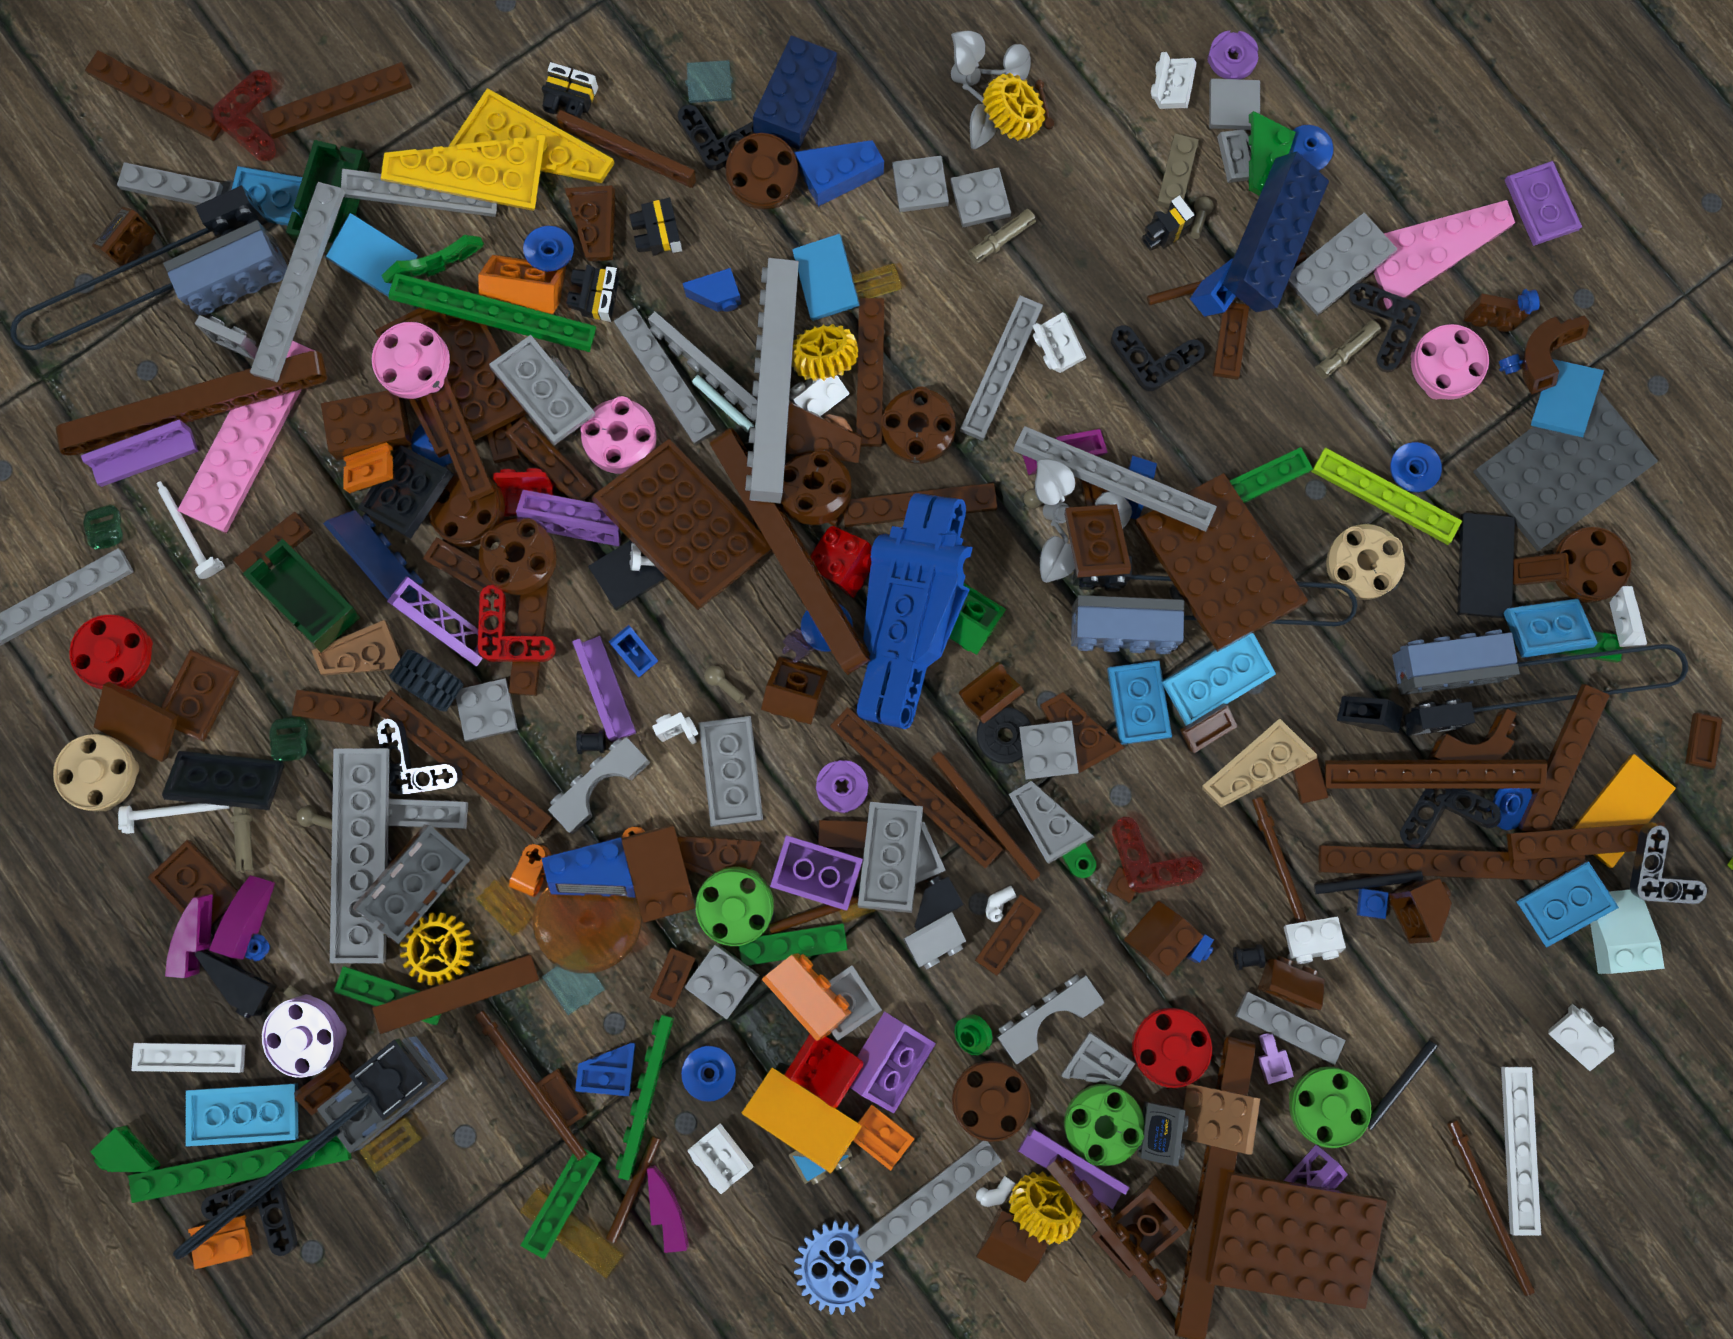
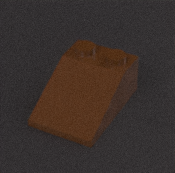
[621,825,695,923]
[1091,1176,1193,1278]

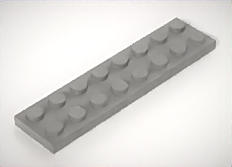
[330,748,390,963]

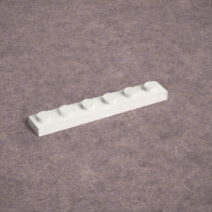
[1501,1067,1541,1235]

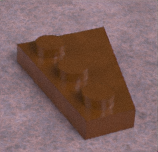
[564,185,615,261]
[785,401,862,463]
[1040,692,1125,774]
[677,835,762,887]

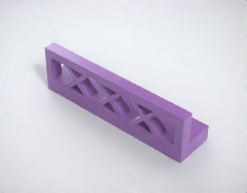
[81,419,198,487]
[516,490,621,546]
[387,576,491,667]
[572,636,636,742]
[1017,1127,1129,1209]
[1284,1145,1348,1190]

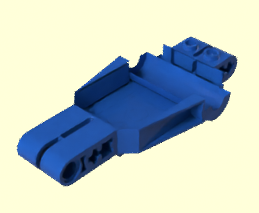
[857,493,973,729]

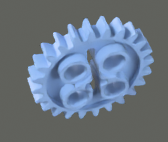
[794,1220,883,1315]

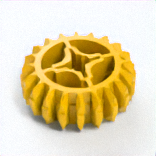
[982,73,1046,141]
[791,324,858,381]
[400,913,474,986]
[1009,1171,1083,1245]

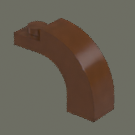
[1522,315,1590,394]
[1427,709,1517,760]

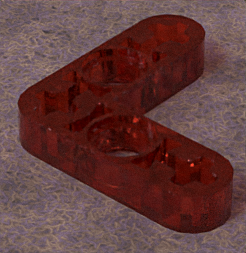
[213,70,276,161]
[1112,817,1203,893]

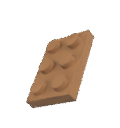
[1182,1084,1260,1155]

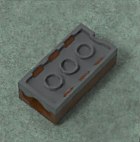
[352,824,471,944]

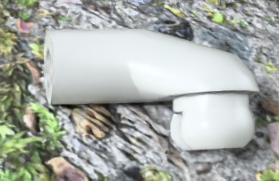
[986,886,1016,922]
[976,1176,1016,1207]

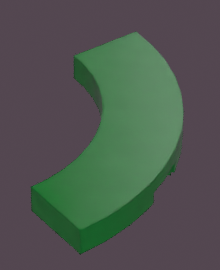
[381,235,484,283]

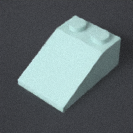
[1590,890,1665,974]

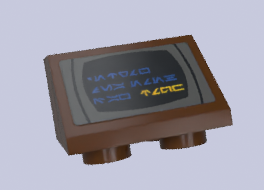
[92,207,156,272]

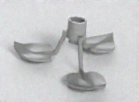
[951,31,1031,149]
[1035,459,1132,583]

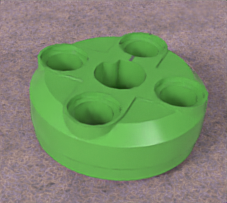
[695,867,774,946]
[1289,1067,1371,1148]
[1064,1084,1144,1166]

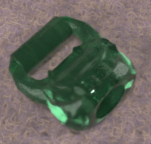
[83,504,123,549]
[269,717,308,761]

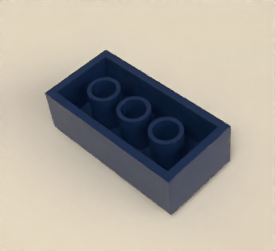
[753,35,837,150]

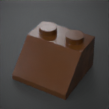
[761,657,828,724]
[1123,901,1203,976]
[1257,956,1325,1010]
[976,1206,1048,1283]

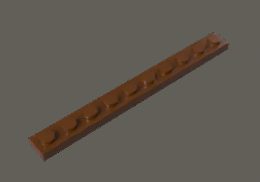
[1319,846,1585,881]

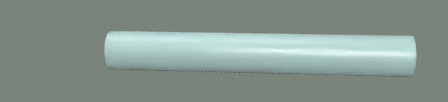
[692,375,754,433]

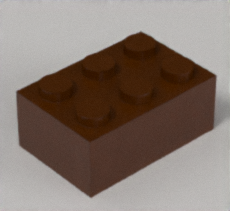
[321,390,412,461]

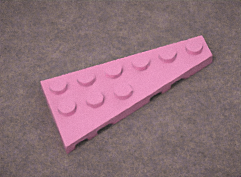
[1373,200,1515,310]

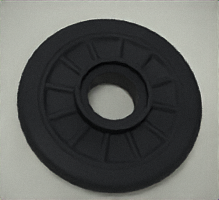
[976,707,1032,764]

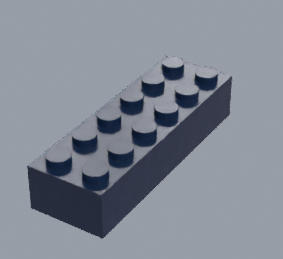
[1223,152,1329,312]

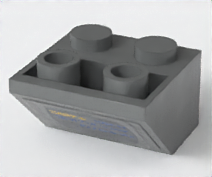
[1137,1101,1188,1167]

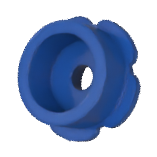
[1518,289,1540,314]
[1498,354,1524,375]
[245,934,270,961]

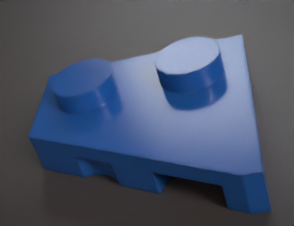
[575,1043,636,1096]

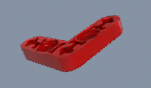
[478,585,556,662]

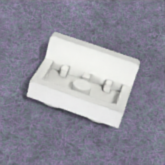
[1151,52,1196,109]
[1032,313,1086,373]
[789,375,849,416]
[1609,586,1647,647]
[652,712,698,744]
[1284,917,1346,964]
[1548,1004,1614,1071]
[688,1123,754,1194]

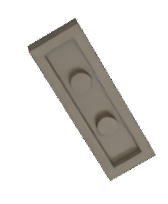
[1156,134,1199,208]

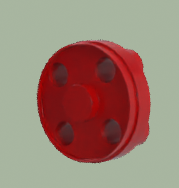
[69,615,153,690]
[1132,1008,1212,1088]

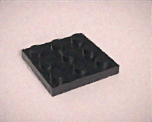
[358,445,454,539]

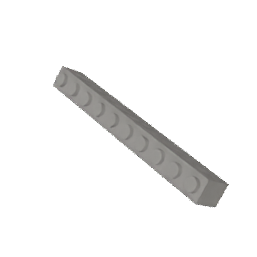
[745,258,799,503]

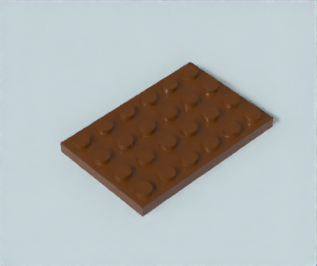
[374,285,528,458]
[592,439,772,610]
[1135,473,1308,652]
[1206,1172,1387,1309]

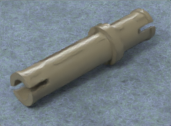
[968,209,1036,264]
[1315,320,1381,379]
[231,807,254,873]

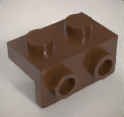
[959,662,1024,724]

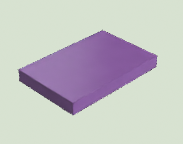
[1505,161,1582,246]

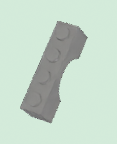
[548,737,651,834]
[996,974,1105,1065]

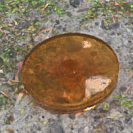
[533,886,642,974]

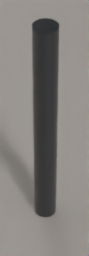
[1314,870,1423,895]
[1367,1040,1438,1131]

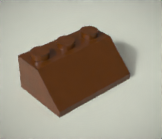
[1388,878,1452,944]

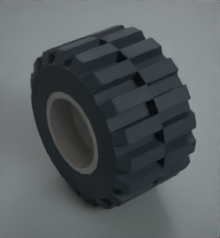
[389,649,463,712]

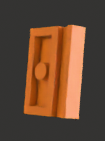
[343,442,393,493]
[853,1104,915,1171]
[188,1215,253,1269]

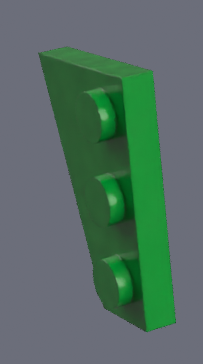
[1249,111,1296,196]

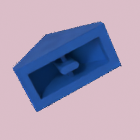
[609,625,658,678]

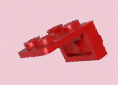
[493,468,554,516]
[810,526,872,598]
[784,1034,863,1108]

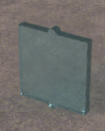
[685,60,733,103]
[542,951,605,1015]

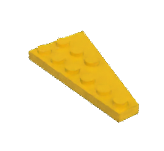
[448,88,615,183]
[381,135,545,211]

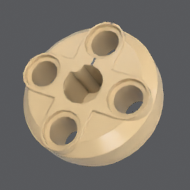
[1326,524,1405,600]
[53,734,139,811]

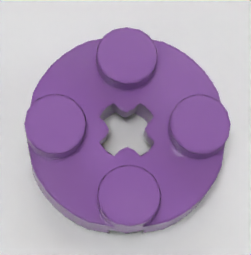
[1207,30,1258,79]
[816,760,868,814]

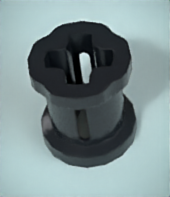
[576,730,606,754]
[1233,944,1265,971]

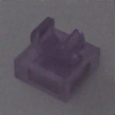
[782,628,814,663]

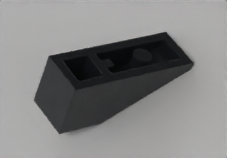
[195,950,277,1018]

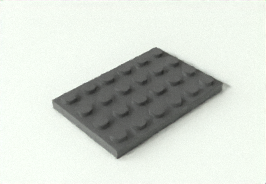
[1473,389,1658,551]

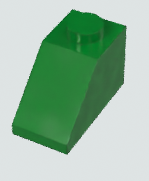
[90,1126,161,1172]

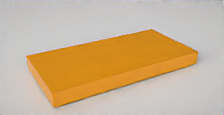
[1571,754,1676,868]
[742,1068,861,1174]

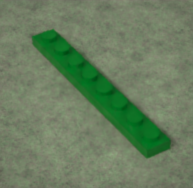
[388,273,597,352]
[128,1135,352,1203]

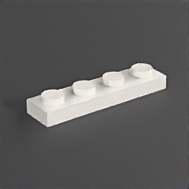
[132,1043,246,1073]

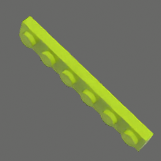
[1311,448,1462,545]

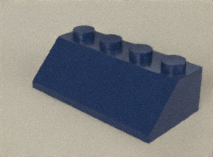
[323,510,424,603]

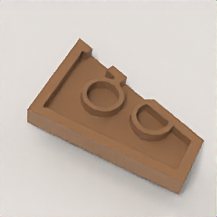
[311,620,401,676]

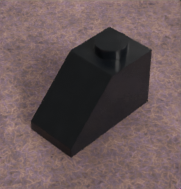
[1337,696,1404,733]
[914,875,964,932]

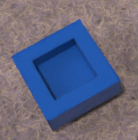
[1357,889,1388,919]
[1186,934,1214,963]

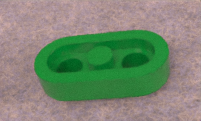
[1061,843,1096,878]

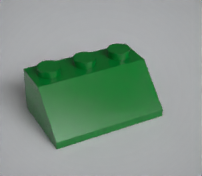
[949,583,1006,655]

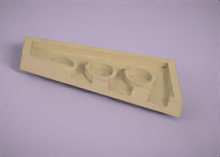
[1202,719,1317,807]

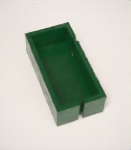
[286,140,371,252]
[242,538,360,653]

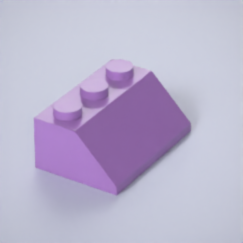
[770,835,863,911]
[850,1011,936,1113]

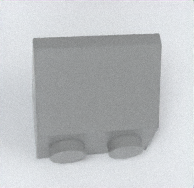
[903,912,966,970]

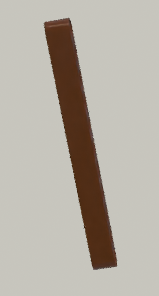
[56,351,327,456]
[709,427,871,675]
[1174,1036,1255,1339]

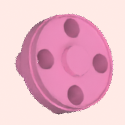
[372,322,450,399]
[1411,324,1489,400]
[581,396,657,474]

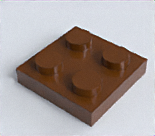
[1464,293,1531,332]

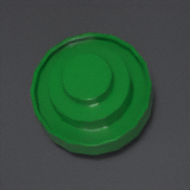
[954,1015,993,1055]

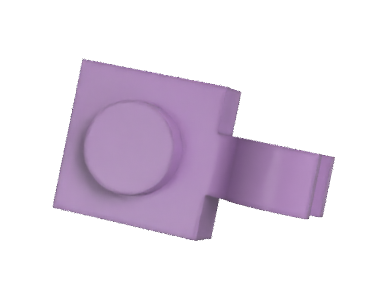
[1258,1033,1294,1084]

